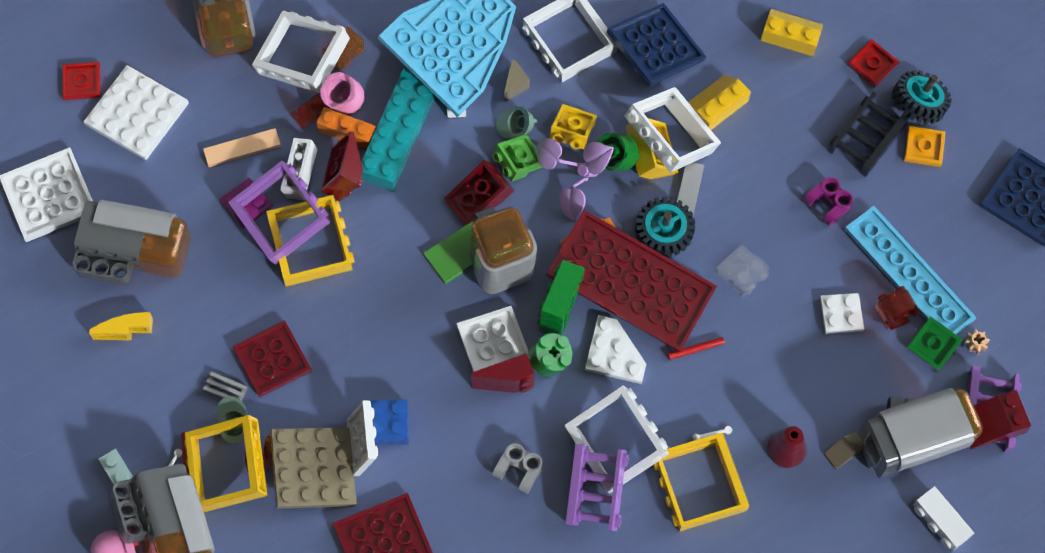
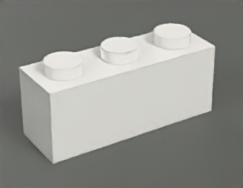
[281,138,318,200]
[913,486,974,552]

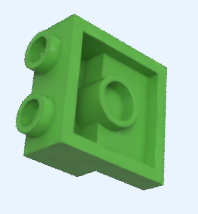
[492,134,543,182]

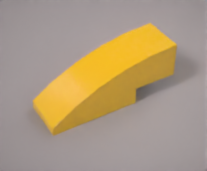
[89,312,153,340]

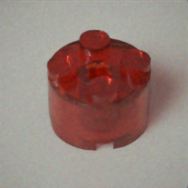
[874,286,920,330]

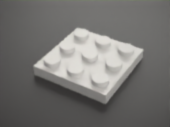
[456,306,528,372]
[346,401,378,476]

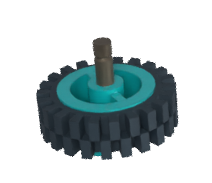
[892,70,952,124]
[635,197,695,257]

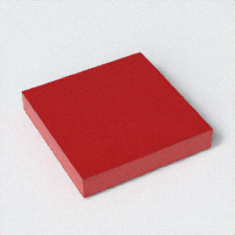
[847,39,899,88]
[62,62,101,100]

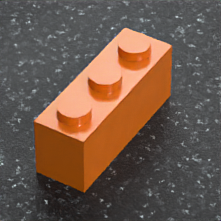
[317,107,376,150]

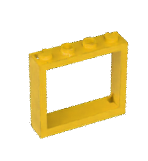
[266,195,355,287]
[184,415,267,512]
[653,432,749,532]

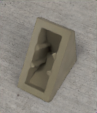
[504,60,530,101]
[824,432,864,470]

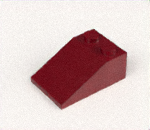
[321,131,363,202]
[444,160,515,226]
[471,353,535,393]
[967,390,1032,450]

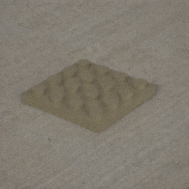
[270,428,357,509]

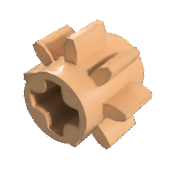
[964,329,990,355]

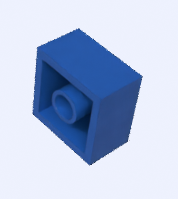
[368,399,409,445]

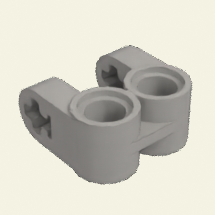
[492,443,542,494]

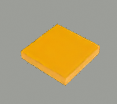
[904,126,945,167]

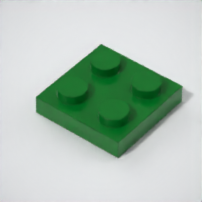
[908,316,963,370]

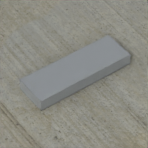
[677,162,704,218]

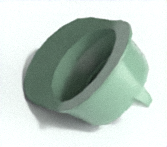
[496,107,537,139]
[216,396,247,444]

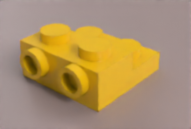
[549,104,597,150]

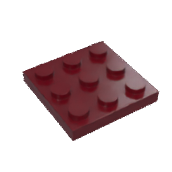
[233,320,312,398]

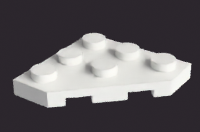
[585,315,646,384]

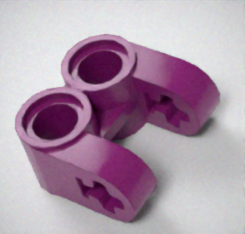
[803,177,853,226]

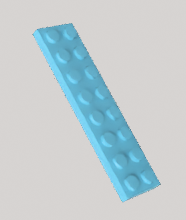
[844,206,976,334]

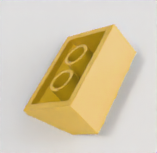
[761,9,823,56]
[688,75,751,130]
[625,118,679,179]

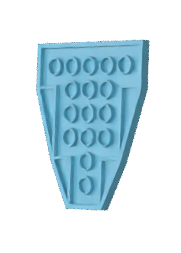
[377,0,516,118]

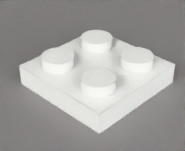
[820,293,864,334]

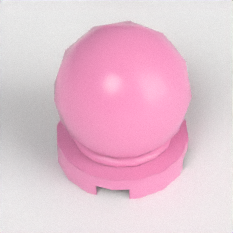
[320,72,365,114]
[90,529,139,553]

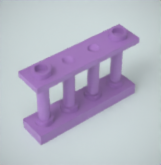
[965,365,1022,453]
[566,444,629,531]

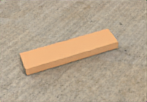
[203,128,281,167]

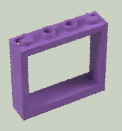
[228,160,330,265]

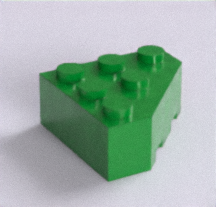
[537,260,585,336]

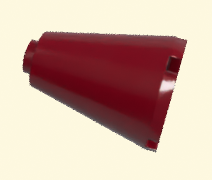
[767,426,807,468]

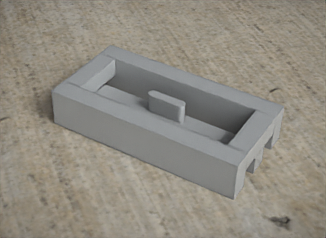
[203,372,248,401]

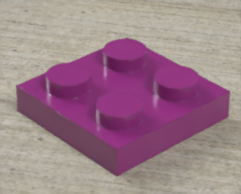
[219,177,273,229]

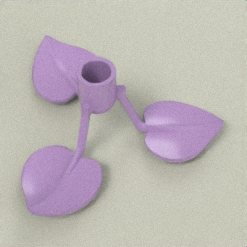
[537,138,614,221]

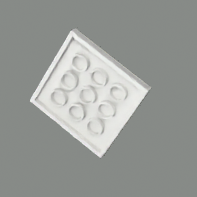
[84,65,189,160]
[0,147,93,242]

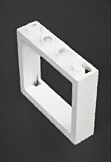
[522,0,618,82]
[252,11,350,93]
[624,87,721,173]
[564,386,669,493]

